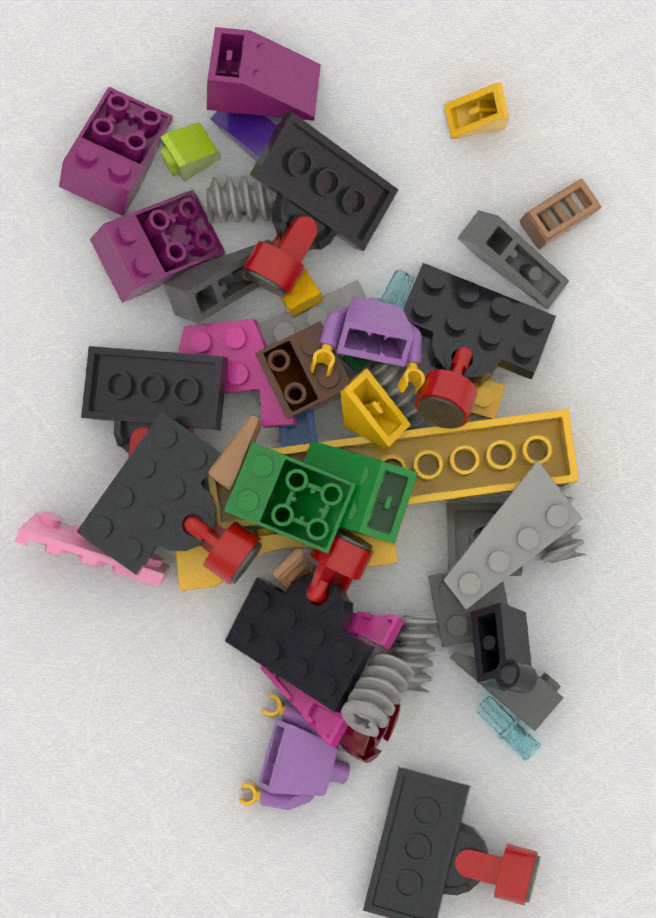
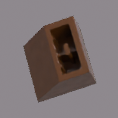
[255,321,350,419]

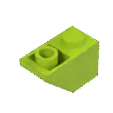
[159,122,220,182]

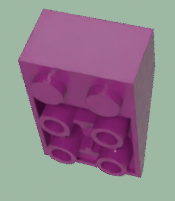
[207,27,321,121]
[59,87,173,216]
[90,190,225,303]

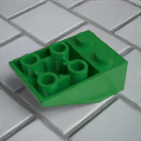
[304,440,418,545]
[224,442,356,554]

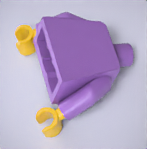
[310,297,425,394]
[238,694,350,810]

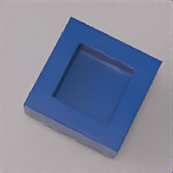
[279,411,318,447]

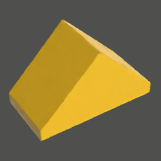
[444,82,509,139]
[340,368,411,448]

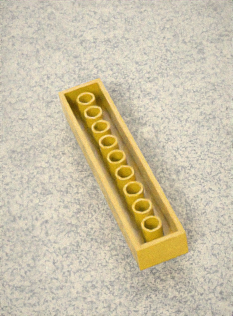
[208,409,579,530]

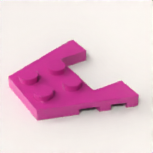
[178,319,298,433]
[260,611,405,749]

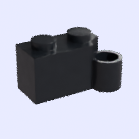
[470,603,537,694]

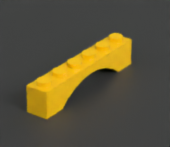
[175,528,398,591]

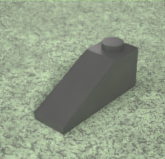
[457,210,569,309]
[163,240,272,323]
[450,652,564,731]

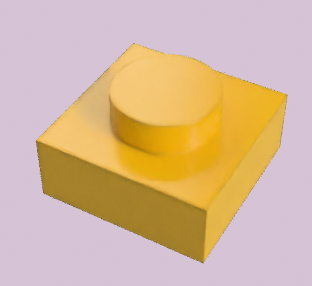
[279,268,324,318]
[470,380,505,419]

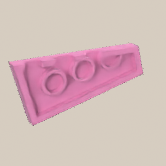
[15,512,170,587]

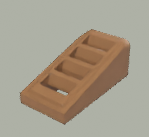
[520,178,602,250]
[208,415,262,492]
[272,548,317,589]

